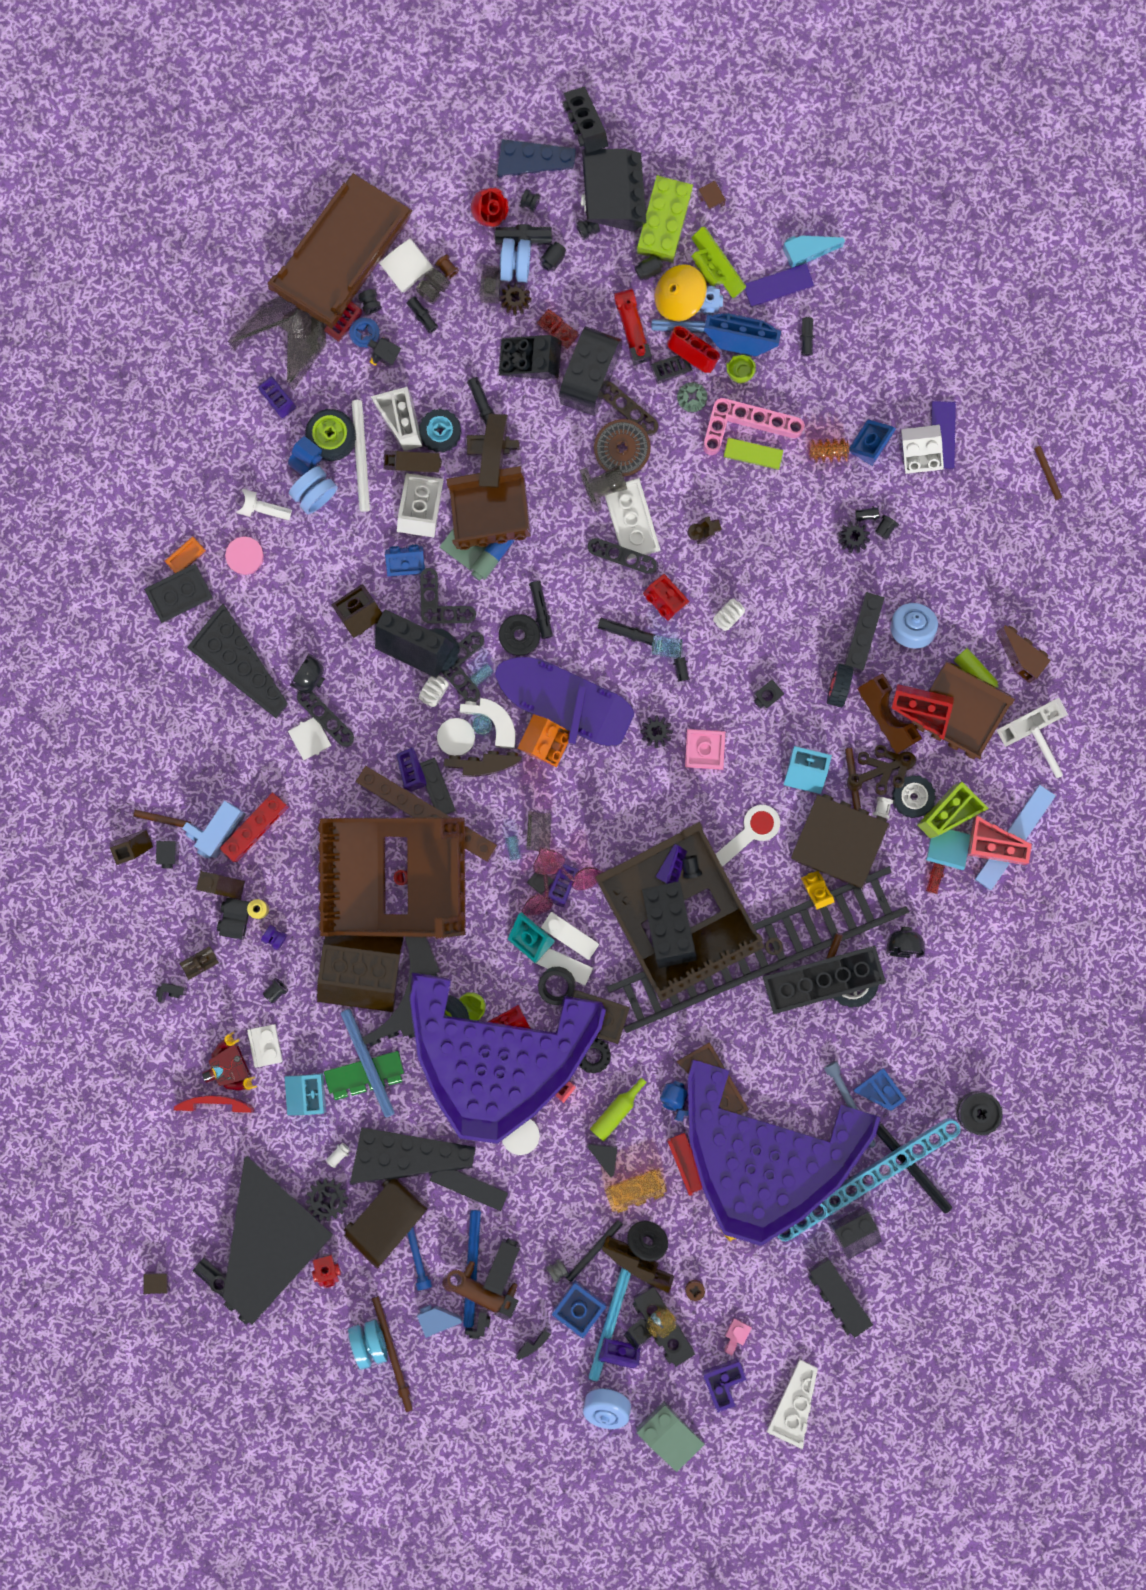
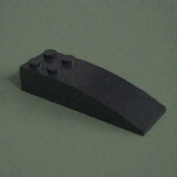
[763,945,886,1015]

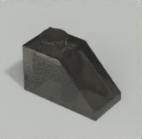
[480,265,501,304]

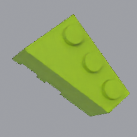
[917,782,989,839]

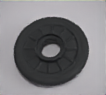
[499,614,540,656]
[627,1221,668,1261]

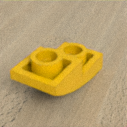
[801,871,834,909]

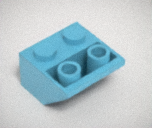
[783,746,832,794]
[285,1073,326,1115]

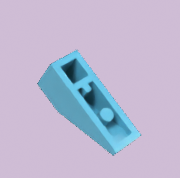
[783,236,845,268]

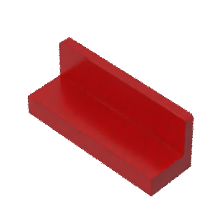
[667,1132,703,1196]

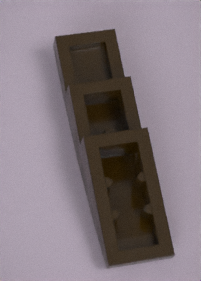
[479,414,508,488]
[602,1236,675,1293]

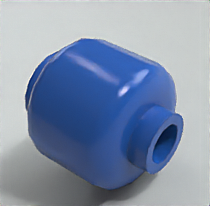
[660,1081,688,1111]

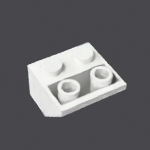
[901,425,944,474]

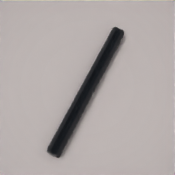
[876,1122,952,1214]

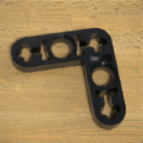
[420,568,477,623]
[441,632,485,702]

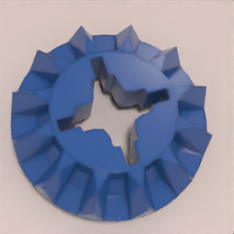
[349,318,380,348]

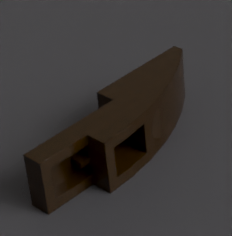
[444,751,522,777]

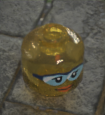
[648,1308,677,1338]

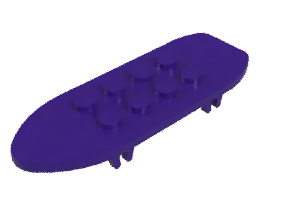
[495,657,634,746]

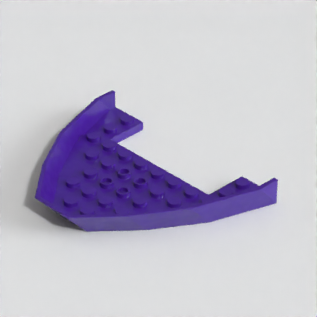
[410,973,606,1144]
[688,1059,881,1246]

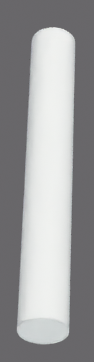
[1031,726,1063,778]

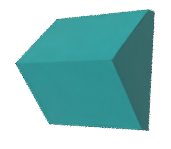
[507,912,555,963]

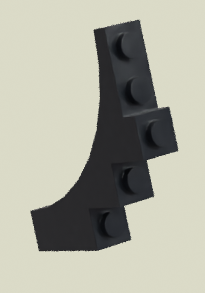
[362,937,441,1046]

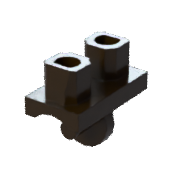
[687,516,722,544]
[179,946,220,980]

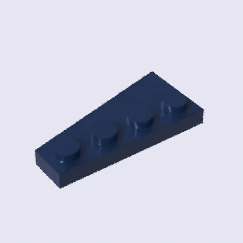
[497,139,576,178]

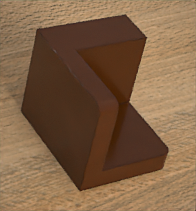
[698,181,726,209]

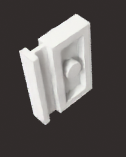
[247,1024,283,1068]

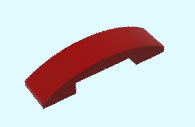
[174,1095,254,1113]

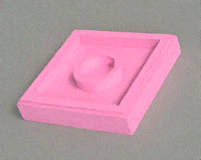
[685,729,726,770]

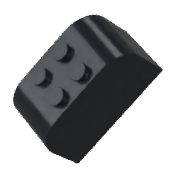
[559,326,623,417]

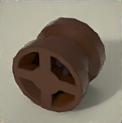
[685,1280,705,1301]

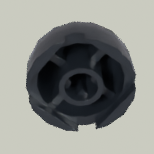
[290,654,325,692]
[886,927,925,958]

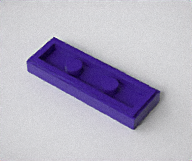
[568,686,586,746]

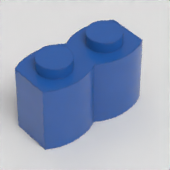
[288,436,322,476]

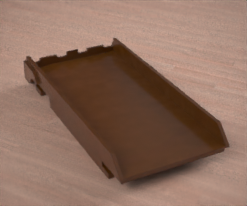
[268,173,413,329]

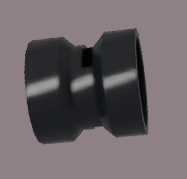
[575,219,601,240]
[358,289,382,315]

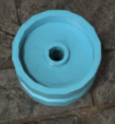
[348,1319,388,1370]

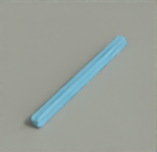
[589,1268,631,1381]

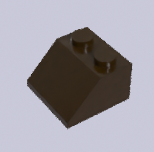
[331,584,382,638]

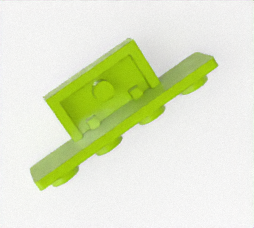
[691,226,746,298]

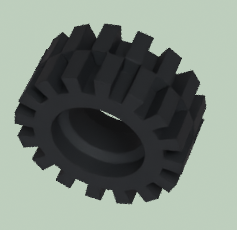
[579,1038,611,1073]

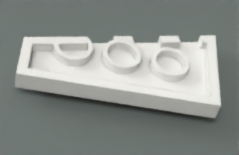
[766,1359,818,1449]

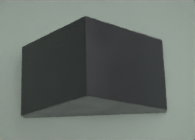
[587,1143,617,1177]

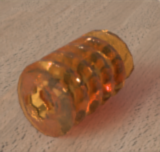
[809,438,849,463]

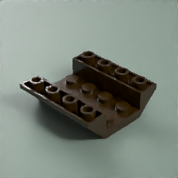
[317,935,404,1012]

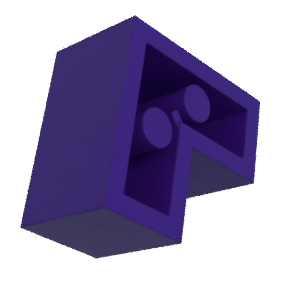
[702,1357,747,1413]

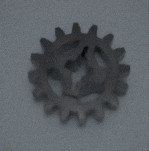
[306,1178,349,1221]

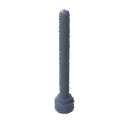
[824,1061,875,1148]

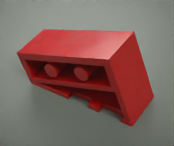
[892,684,954,740]

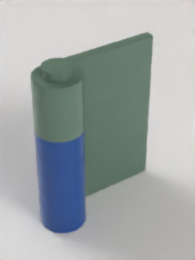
[439,528,515,581]

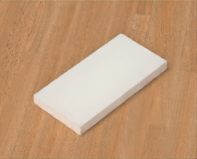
[603,478,660,561]

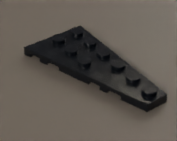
[187,604,289,719]
[350,1127,476,1185]

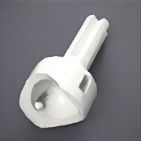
[236,489,292,520]

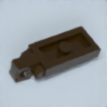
[467,435,520,455]

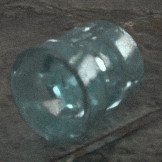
[472,715,492,736]

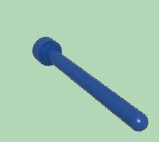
[407,1227,432,1291]

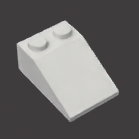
[397,473,444,537]

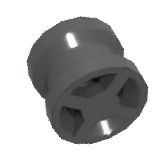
[546,1258,570,1283]

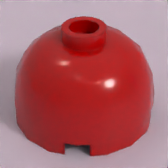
[470,188,509,227]

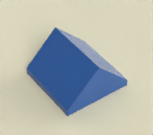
[848,419,896,466]

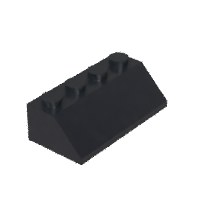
[375,609,454,679]

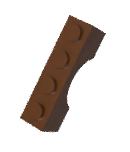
[857,673,922,754]

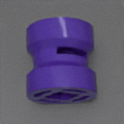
[261,925,287,951]

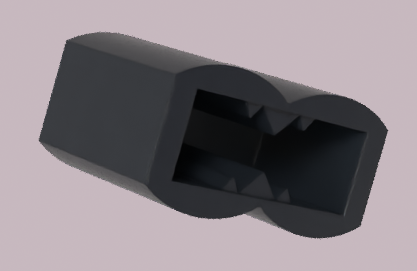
[217,898,250,940]

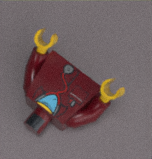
[202,1032,257,1091]

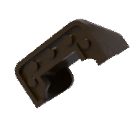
[343,1178,430,1269]

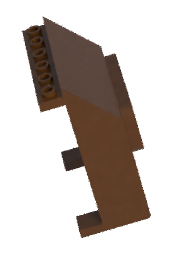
[318,817,466,939]

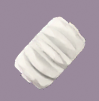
[713,599,745,631]
[419,675,449,707]

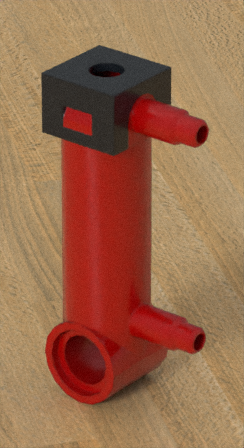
[614,289,652,366]

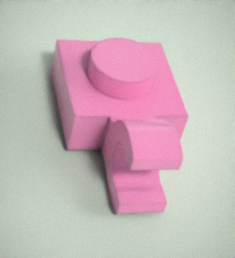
[724,1318,752,1355]

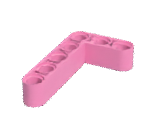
[703,398,804,455]

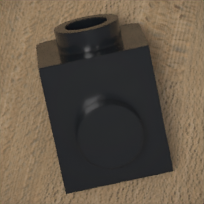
[465,1309,491,1339]

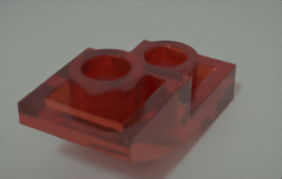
[537,309,579,349]

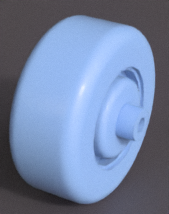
[890,603,938,648]
[583,1389,631,1429]

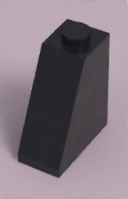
[483,1238,521,1295]

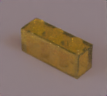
[604,1168,667,1213]

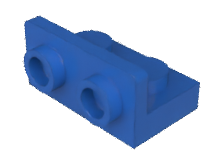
[385,544,425,577]

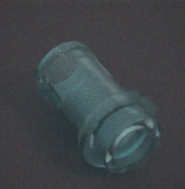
[469,663,494,687]
[504,836,522,861]

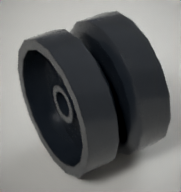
[956,1091,1003,1136]

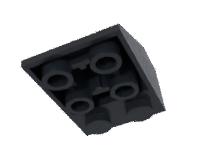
[499,335,562,379]

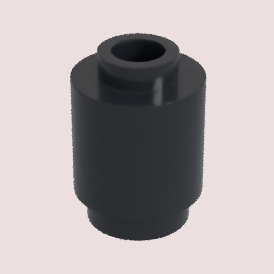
[540,242,567,271]
[634,255,664,281]

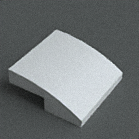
[379,239,434,293]

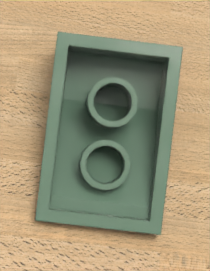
[636,1401,705,1472]

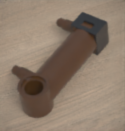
[442,1261,519,1321]

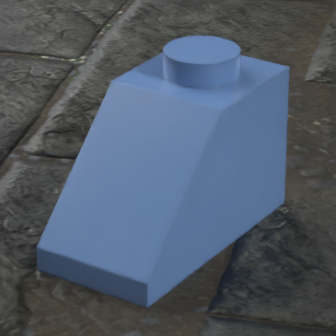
[417,1304,463,1338]

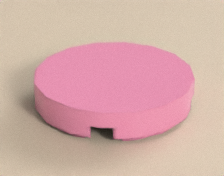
[225,536,264,575]

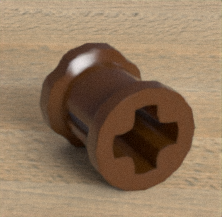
[435,254,459,280]

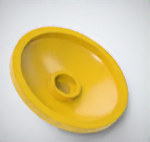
[654,264,707,321]

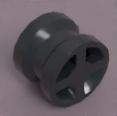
[519,189,541,212]

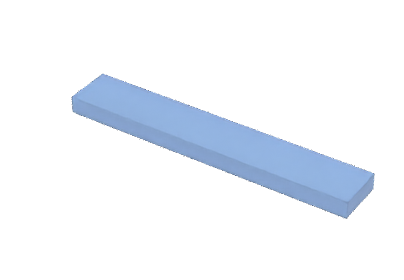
[974,785,1055,890]

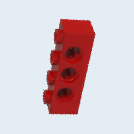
[219,792,289,863]

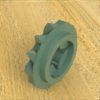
[677,381,707,412]

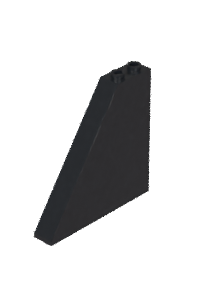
[223,1156,333,1325]

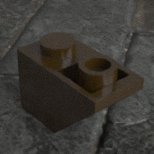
[110,829,153,865]

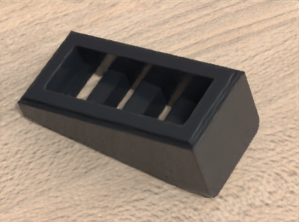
[651,355,693,385]

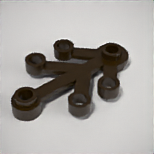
[847,745,916,795]

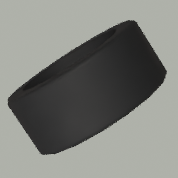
[538,966,576,1005]

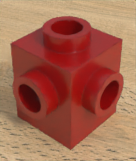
[312,1255,341,1288]

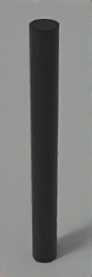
[566,1219,623,1282]

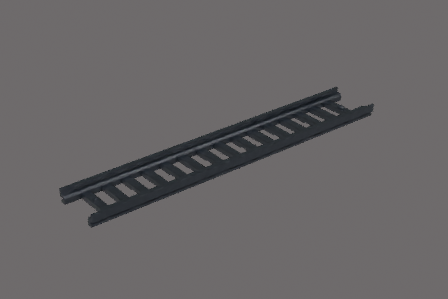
[607,866,910,1033]

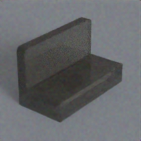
[527,811,552,852]

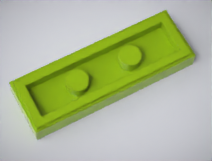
[724,438,784,470]

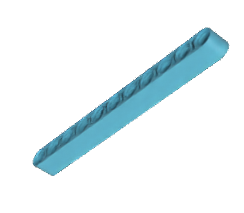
[777,1118,960,1241]

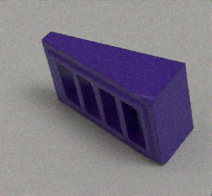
[257,376,296,419]
[396,747,427,791]
[656,844,687,884]
[546,863,579,907]

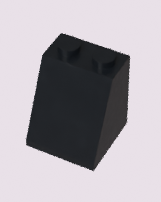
[829,1207,882,1260]

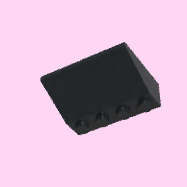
[582,149,647,232]

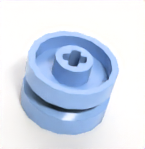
[500,238,531,283]
[289,466,338,515]

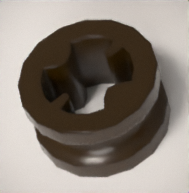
[765,938,783,955]

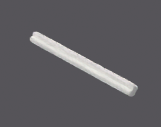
[352,400,370,512]

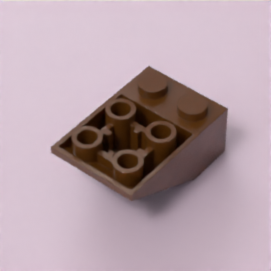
[996,625,1051,683]

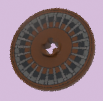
[594,419,651,477]

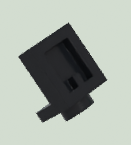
[156,983,187,1003]

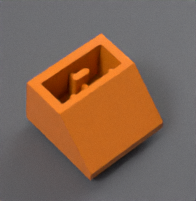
[517,714,570,768]

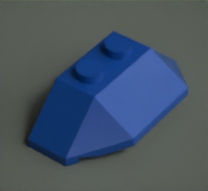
[704,313,781,357]

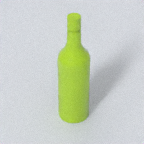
[953,648,998,688]
[590,1077,647,1141]

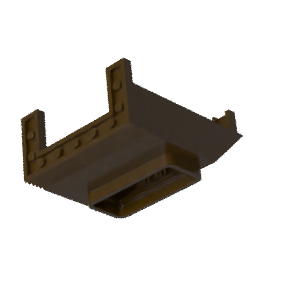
[595,821,765,1002]

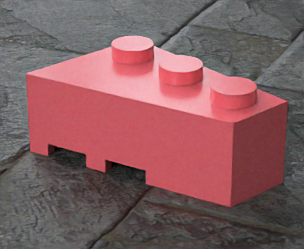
[968,816,1032,865]

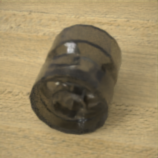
[415,268,451,304]

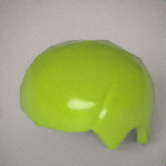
[726,355,756,383]
[459,992,486,1021]

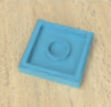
[926,829,971,870]

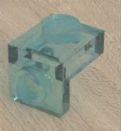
[652,635,683,658]

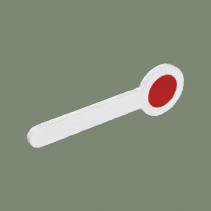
[716,805,780,867]

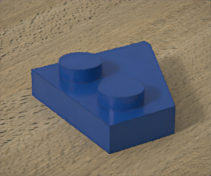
[853,1068,907,1111]

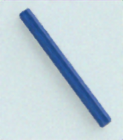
[463,1210,481,1328]

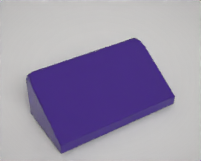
[599,1338,640,1369]

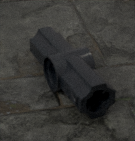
[495,224,552,247]
[192,1257,226,1298]

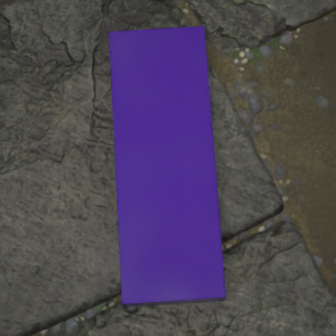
[744,263,814,307]
[931,401,956,469]

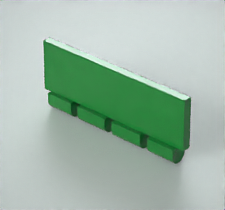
[324,1051,404,1100]

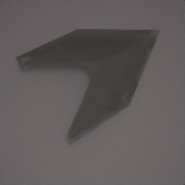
[228,297,326,391]

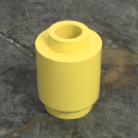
[247,899,269,919]

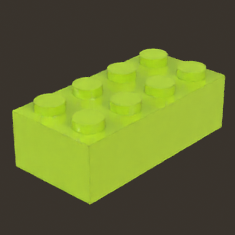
[637,175,693,263]

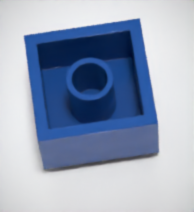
[551,1280,606,1338]

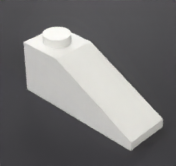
[541,912,599,960]

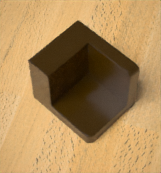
[143,1271,170,1294]

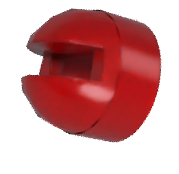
[394,870,408,885]

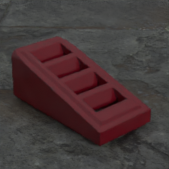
[324,302,362,342]

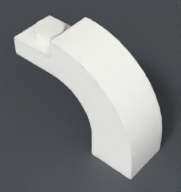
[460,698,516,749]
[997,698,1068,747]

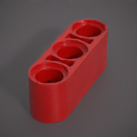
[667,326,720,373]

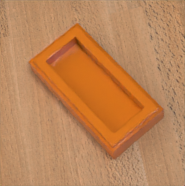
[165,536,206,573]

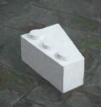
[371,387,422,451]

